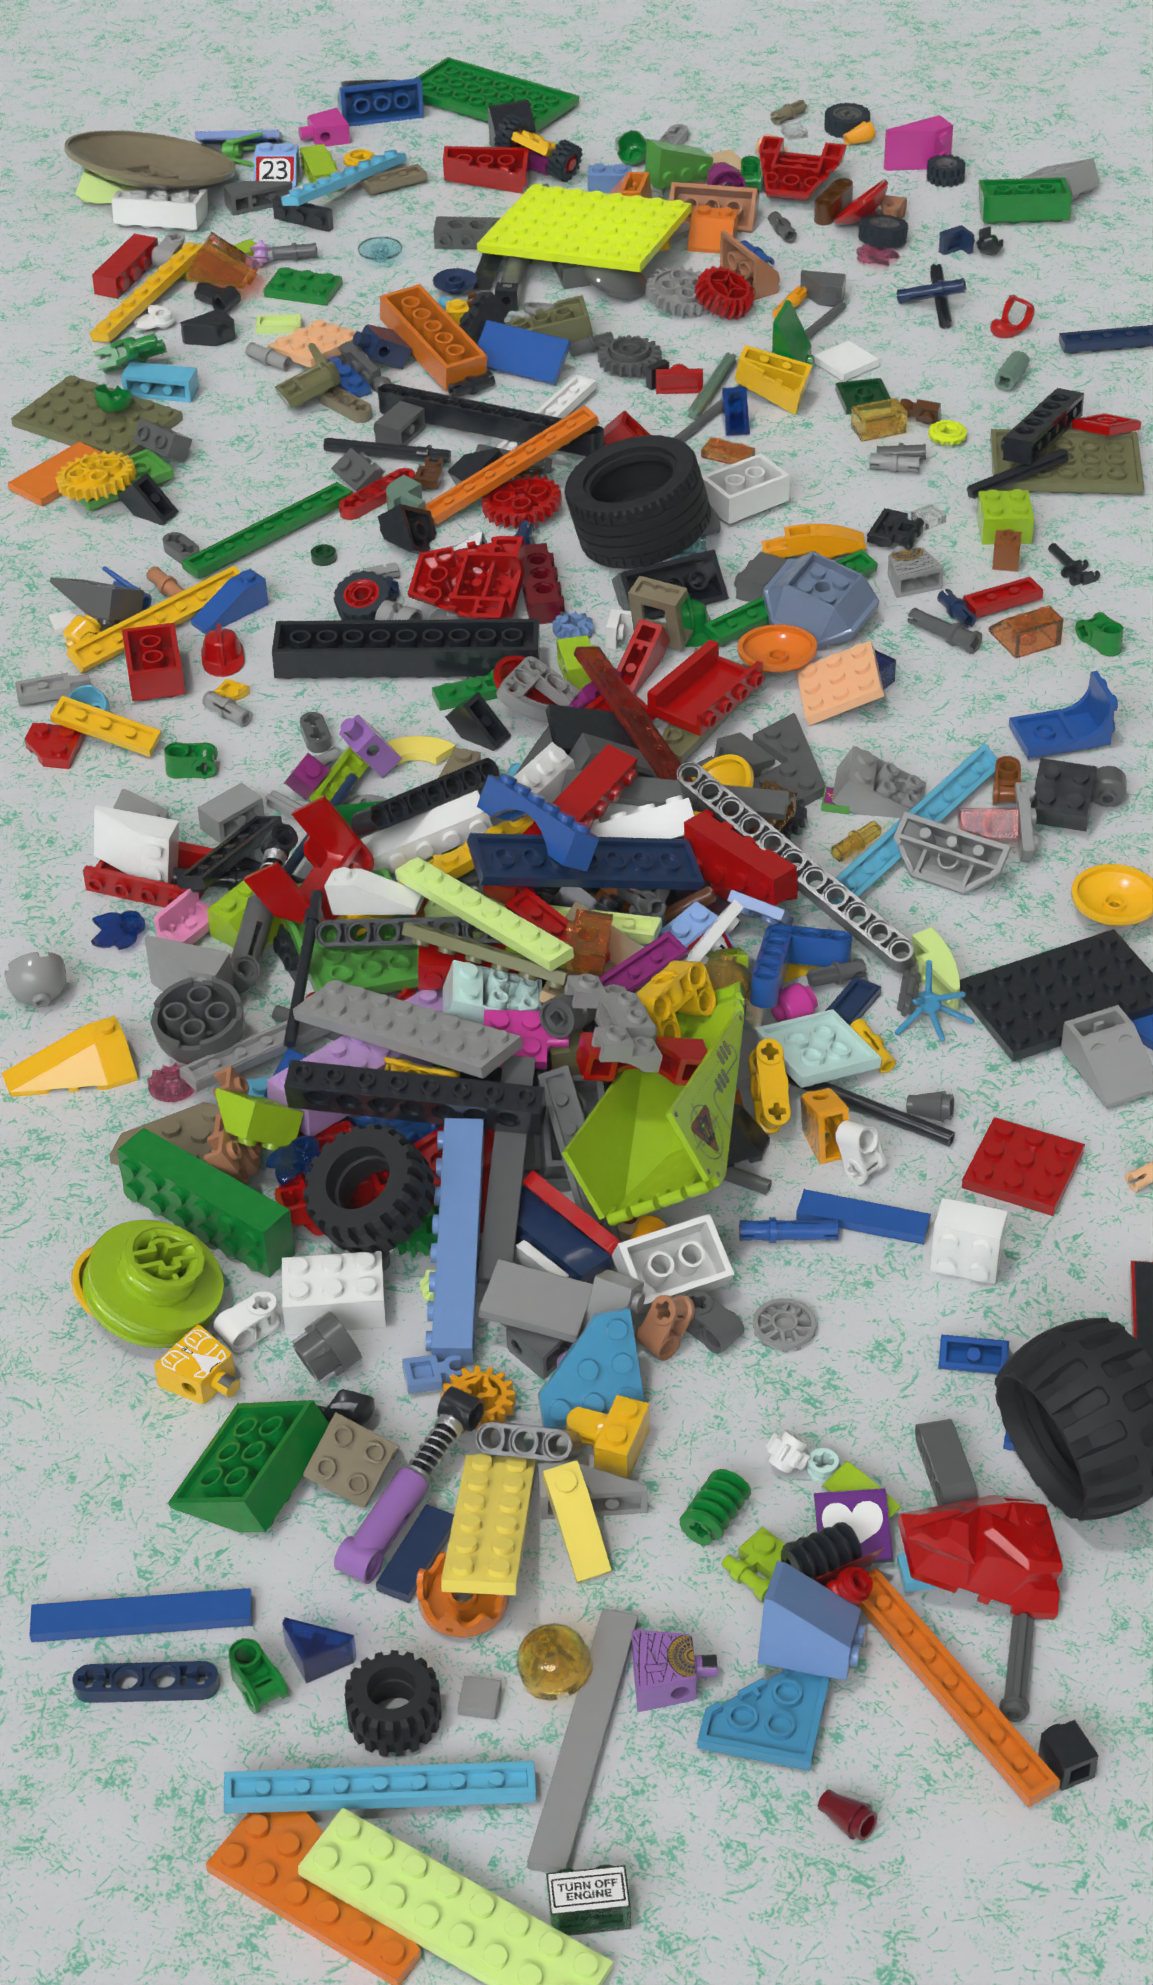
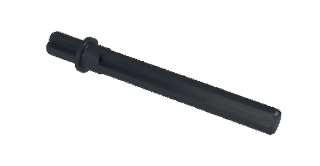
[323,438,451,463]

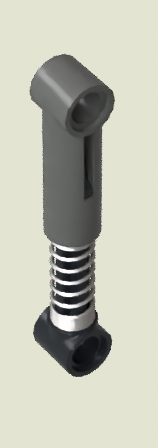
[231,823,298,994]

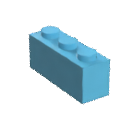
[121,361,199,403]

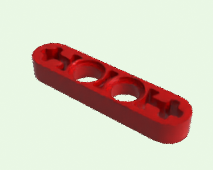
[339,468,415,520]
[522,1170,622,1257]

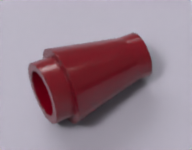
[818,1789,877,1841]

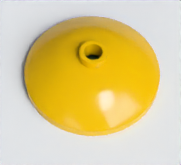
[689,754,754,817]
[1071,864,1153,927]

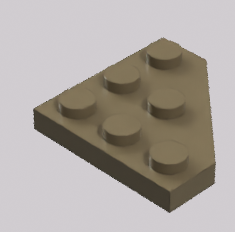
[109,1102,220,1165]

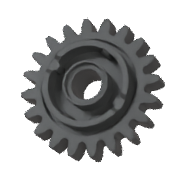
[598,335,662,378]

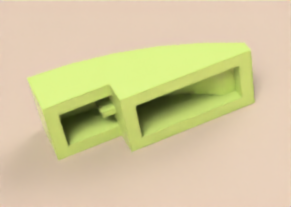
[912,927,960,1011]

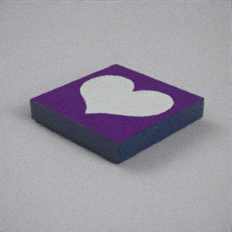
[814,1488,893,1563]

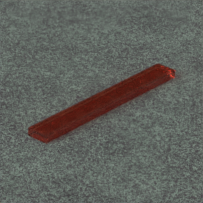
[573,646,693,782]

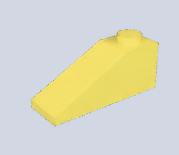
[543,1460,612,1583]

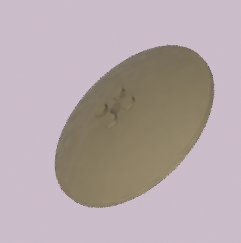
[64,130,236,190]

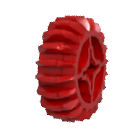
[694,266,755,320]

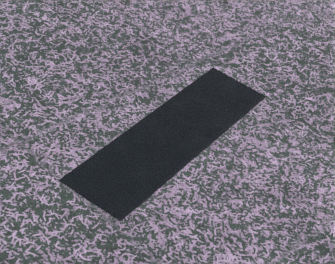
[472,253,504,290]

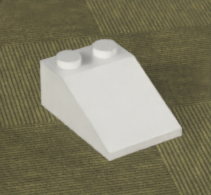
[94,805,179,883]

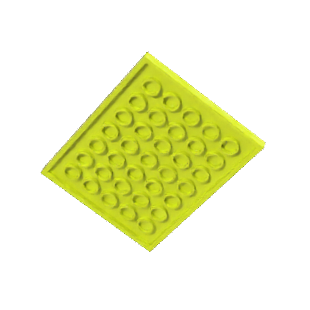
[477,184,692,272]

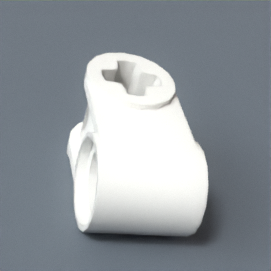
[836,1120,886,1185]
[214,1291,280,1352]

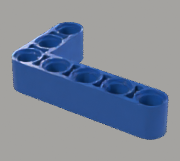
[750,924,852,1008]

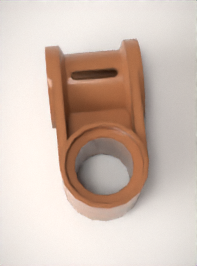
[880,195,907,219]
[635,1295,695,1361]

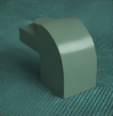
[386,475,426,511]

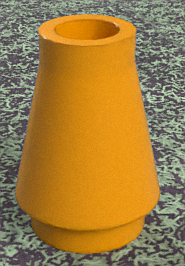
[843,121,876,146]

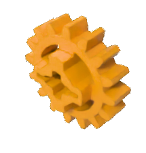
[440,1365,516,1432]

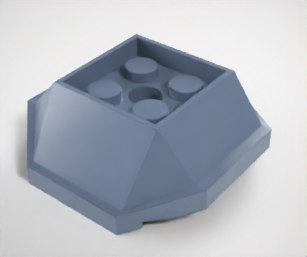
[762,551,880,651]

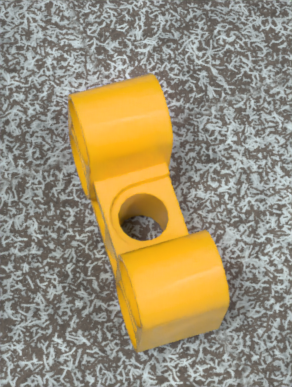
[636,960,716,1038]

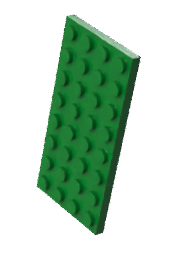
[416,57,579,133]

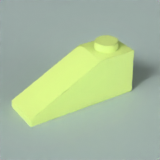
[75,168,141,204]

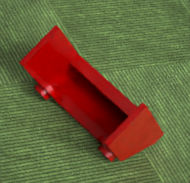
[243,796,374,925]

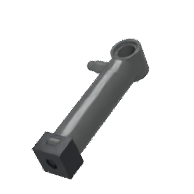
[495,256,533,311]

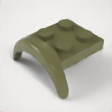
[275,343,341,409]

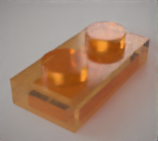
[701,437,755,465]

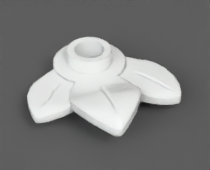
[133,305,175,330]

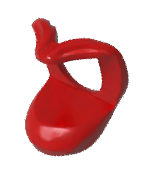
[990,294,1035,338]

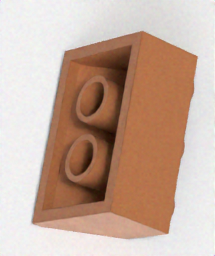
[720,230,780,300]

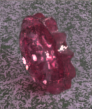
[147,1062,195,1102]

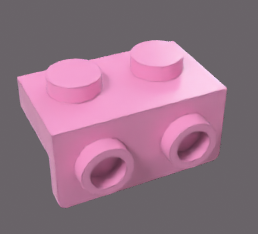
[154,889,210,945]

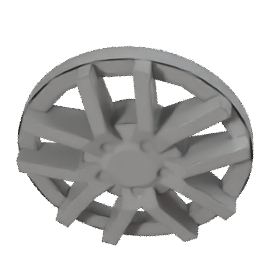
[753,1298,816,1352]

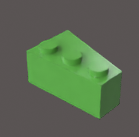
[645,138,713,189]

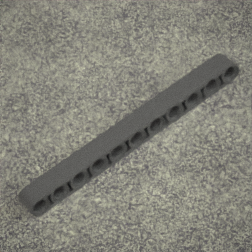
[677,762,916,973]

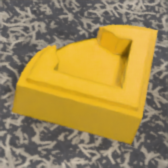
[214,679,250,701]

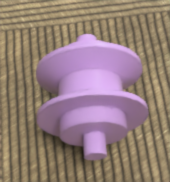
[250,240,272,267]

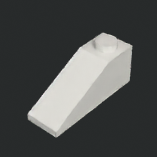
[324,867,425,915]

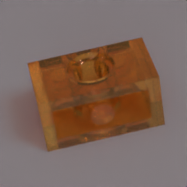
[564,909,613,977]

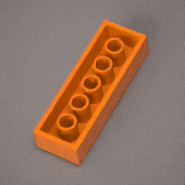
[380,284,487,392]

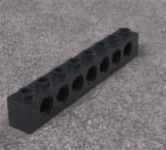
[284,1060,546,1136]

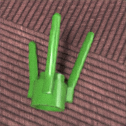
[222,131,264,167]

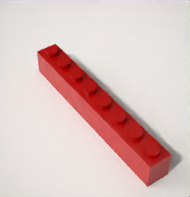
[483,744,637,905]

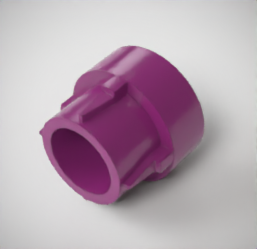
[707,162,745,187]

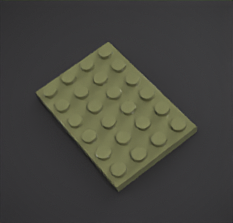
[11,375,183,456]
[990,429,1144,495]

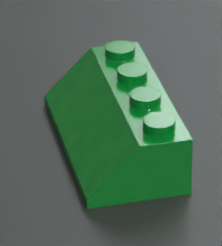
[978,177,1072,224]

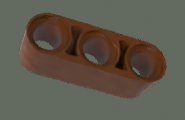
[814,178,853,226]

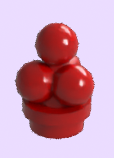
[825,1567,873,1608]

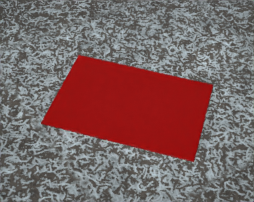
[815,1547,885,1587]

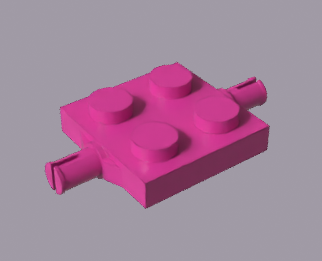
[484,1010,569,1069]

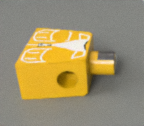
[154,1324,240,1404]

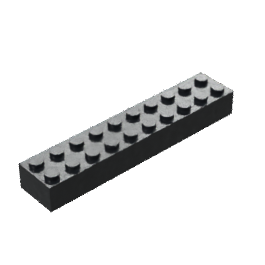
[272,619,540,679]

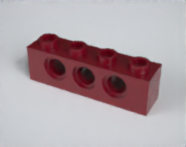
[522,543,565,624]

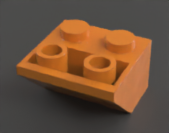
[609,172,652,199]

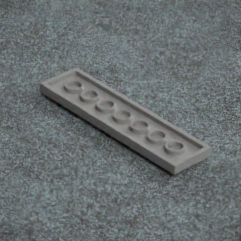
[293,980,523,1079]

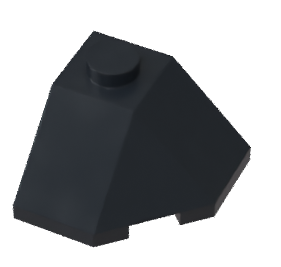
[378,504,437,554]
[727,1104,770,1168]

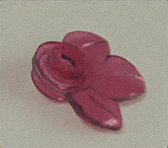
[856,245,900,266]

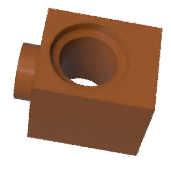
[992,529,1022,572]

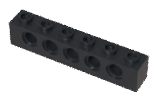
[1000,388,1084,465]

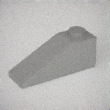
[538,1461,648,1520]

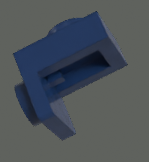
[938,225,975,255]

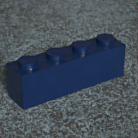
[516,1186,611,1284]

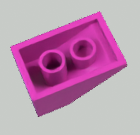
[884,115,953,171]

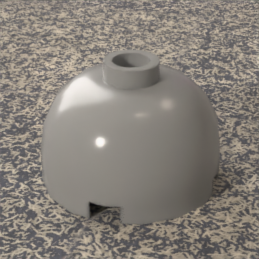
[4,952,66,1008]

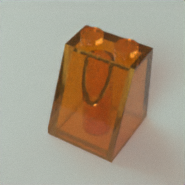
[185,231,258,289]

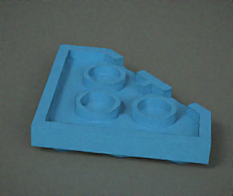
[538,1307,645,1428]
[697,1668,831,1771]

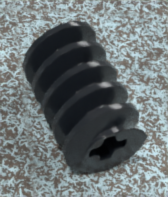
[781,1522,862,1580]

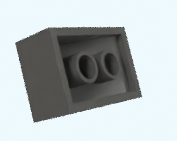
[50,577,144,625]

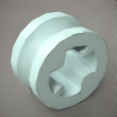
[807,1448,839,1484]

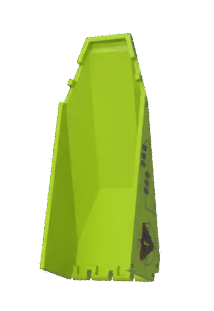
[561,981,745,1226]

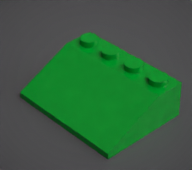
[168,1400,329,1533]

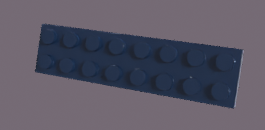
[467,833,704,890]

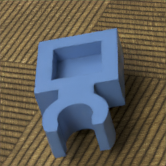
[402,1354,462,1394]

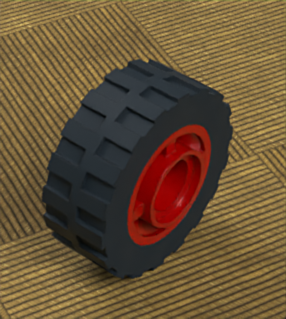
[333,571,393,620]

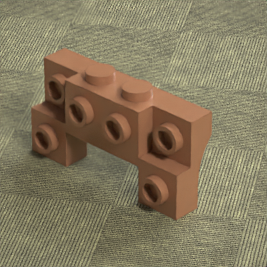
[204,1066,262,1185]

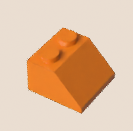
[687,205,738,254]

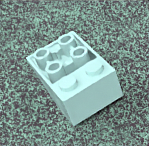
[443,960,542,1025]

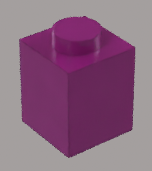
[284,752,330,800]

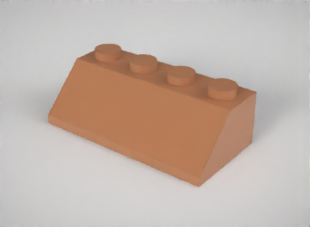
[669,182,760,232]

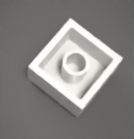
[930,1198,1008,1284]

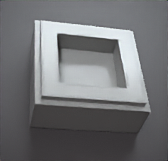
[457,1676,502,1719]

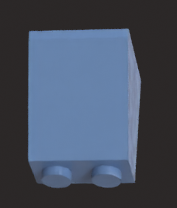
[757,1561,866,1680]

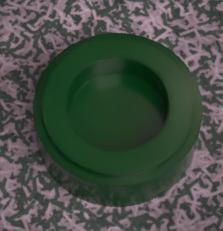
[311,544,336,566]

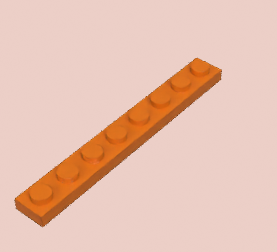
[425,405,599,525]
[860,1568,1060,1807]

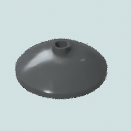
[583,265,647,299]

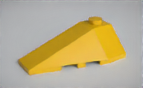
[1,1016,138,1097]

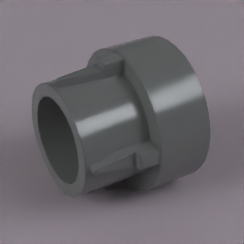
[292,1311,362,1383]

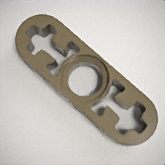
[319,386,372,423]

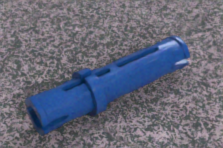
[739,1217,839,1243]

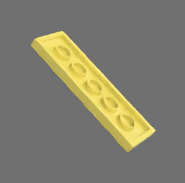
[441,1453,536,1595]

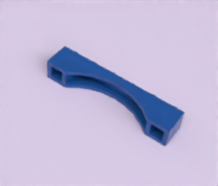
[477,773,600,872]

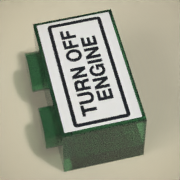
[546,1864,631,1936]

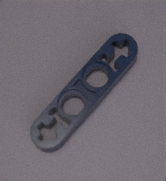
[72,1661,220,1703]

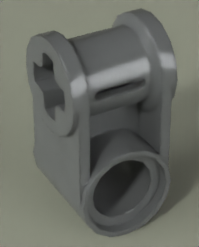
[683,1290,745,1354]

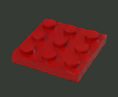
[961,1117,1085,1216]

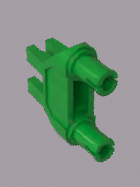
[93,333,167,373]

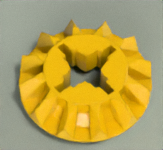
[343,149,376,167]

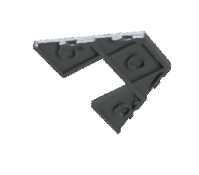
[669,713,826,814]

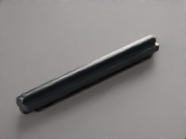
[930,264,952,329]
[967,449,1069,499]

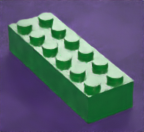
[117,1127,295,1278]

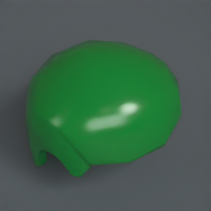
[617,130,647,166]
[94,384,132,413]

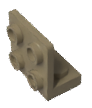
[303,1412,400,1507]

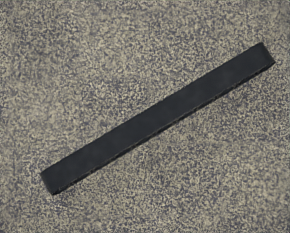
[377,384,605,457]

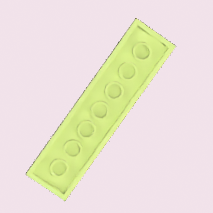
[298,1807,613,1985]

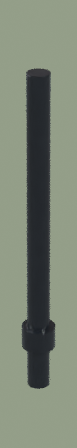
[283,890,324,1048]

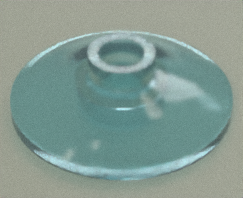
[358,237,402,263]

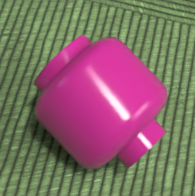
[770,983,818,1022]

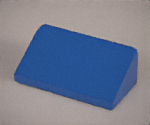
[938,1334,1009,1375]

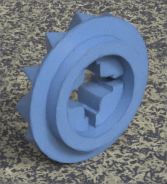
[552,611,594,639]

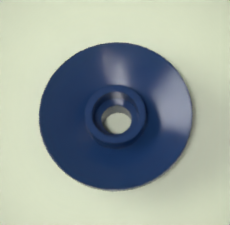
[433,268,477,295]

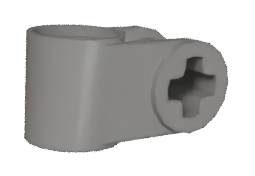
[152,232,185,267]

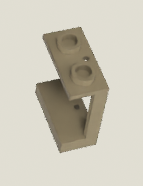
[628,576,693,651]

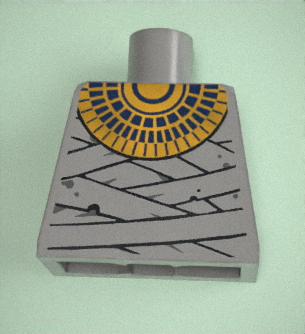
[888,546,944,598]

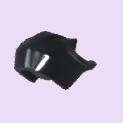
[975,227,1004,256]
[317,1389,375,1425]

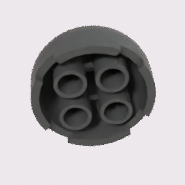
[150,977,245,1064]

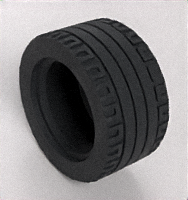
[564,435,711,569]

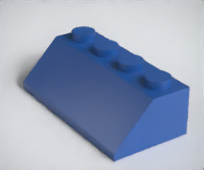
[338,78,424,127]

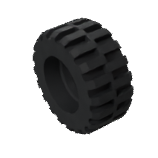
[303,1124,435,1253]

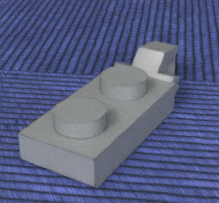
[15,672,91,706]
[1015,781,1039,862]

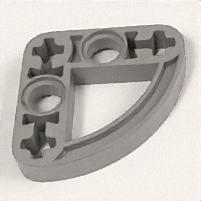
[496,657,580,722]

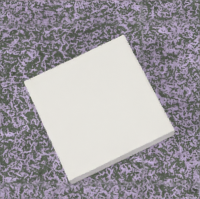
[814,341,879,382]

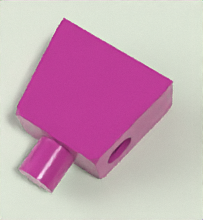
[298,108,350,146]

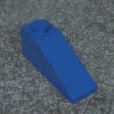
[191,569,268,635]

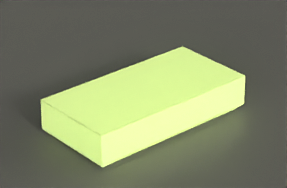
[255,314,302,334]

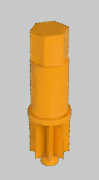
[772,286,808,318]

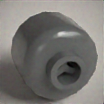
[1093,766,1127,807]

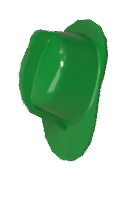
[681,594,711,647]

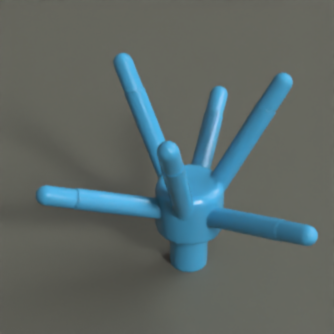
[895,960,975,1042]

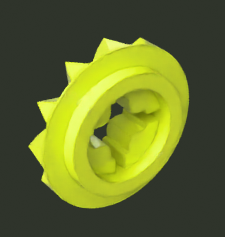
[928,420,967,446]

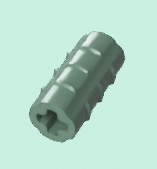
[994,351,1029,391]

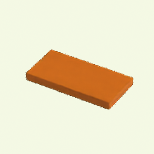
[8,441,102,507]

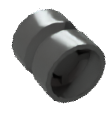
[539,992,597,1038]

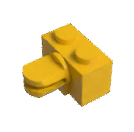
[566,1395,650,1479]

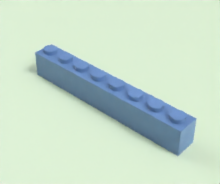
[425,1118,485,1365]

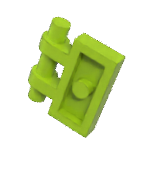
[721,1527,785,1602]

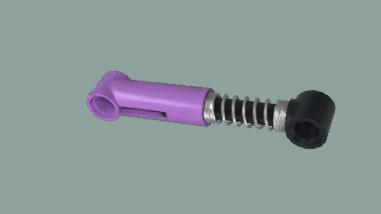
[334,1386,485,1584]

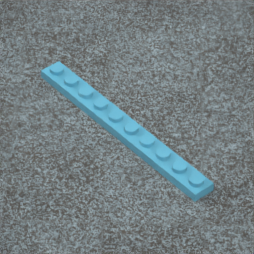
[830,743,998,904]

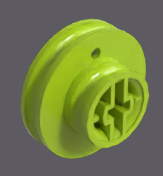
[82,1220,224,1348]

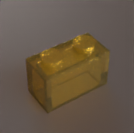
[851,398,907,442]

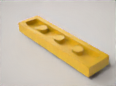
[50,695,162,757]

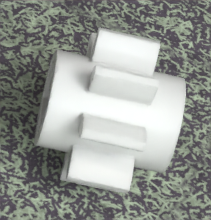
[765,1429,811,1474]

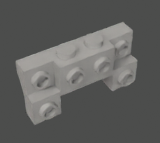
[564,973,663,1072]

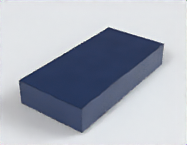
[825,976,881,1026]

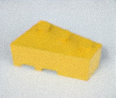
[734,345,813,415]

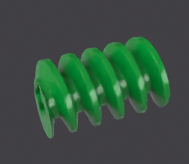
[679,1469,751,1546]

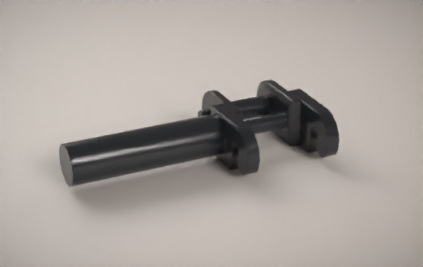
[1048,543,1100,586]

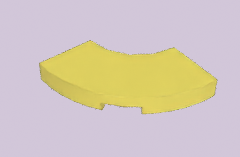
[388,736,456,765]

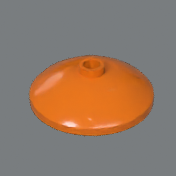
[737,624,817,674]

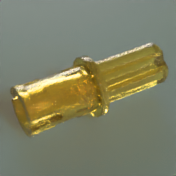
[830,821,882,862]

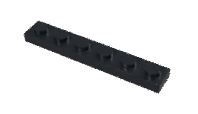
[177,816,282,892]

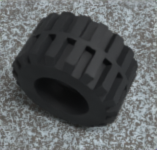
[344,1650,442,1757]

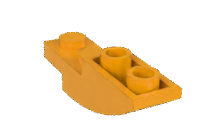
[761,524,866,559]

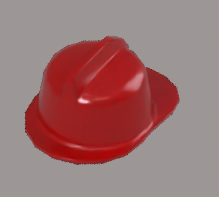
[201,623,244,677]

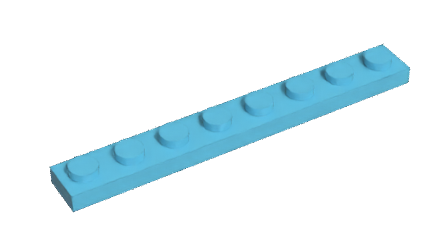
[281,150,407,206]
[224,1761,536,1814]

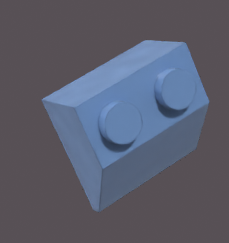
[587,163,632,194]

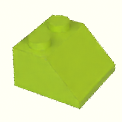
[207,880,288,950]
[215,1088,304,1152]

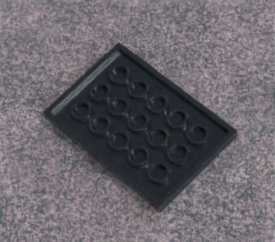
[960,929,1153,1062]

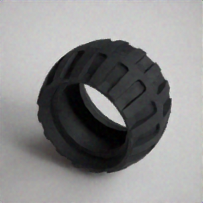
[994,1317,1153,1521]

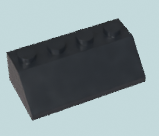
[611,549,729,619]

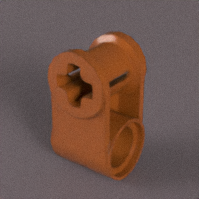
[992,756,1022,805]

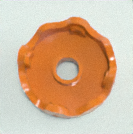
[417,1552,509,1638]

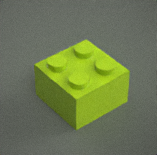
[976,489,1034,545]

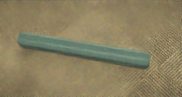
[688,352,736,419]

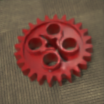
[481,474,562,529]

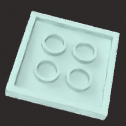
[754,1009,882,1088]

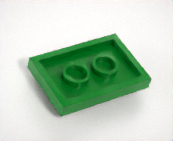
[263,267,342,306]

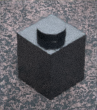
[1038,1719,1099,1791]

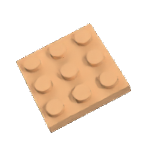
[268,319,356,368]
[796,640,885,726]

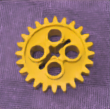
[55,451,137,502]

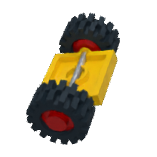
[494,114,583,182]

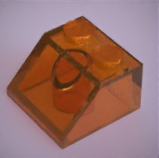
[988,605,1064,659]

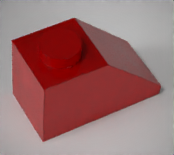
[604,410,651,446]

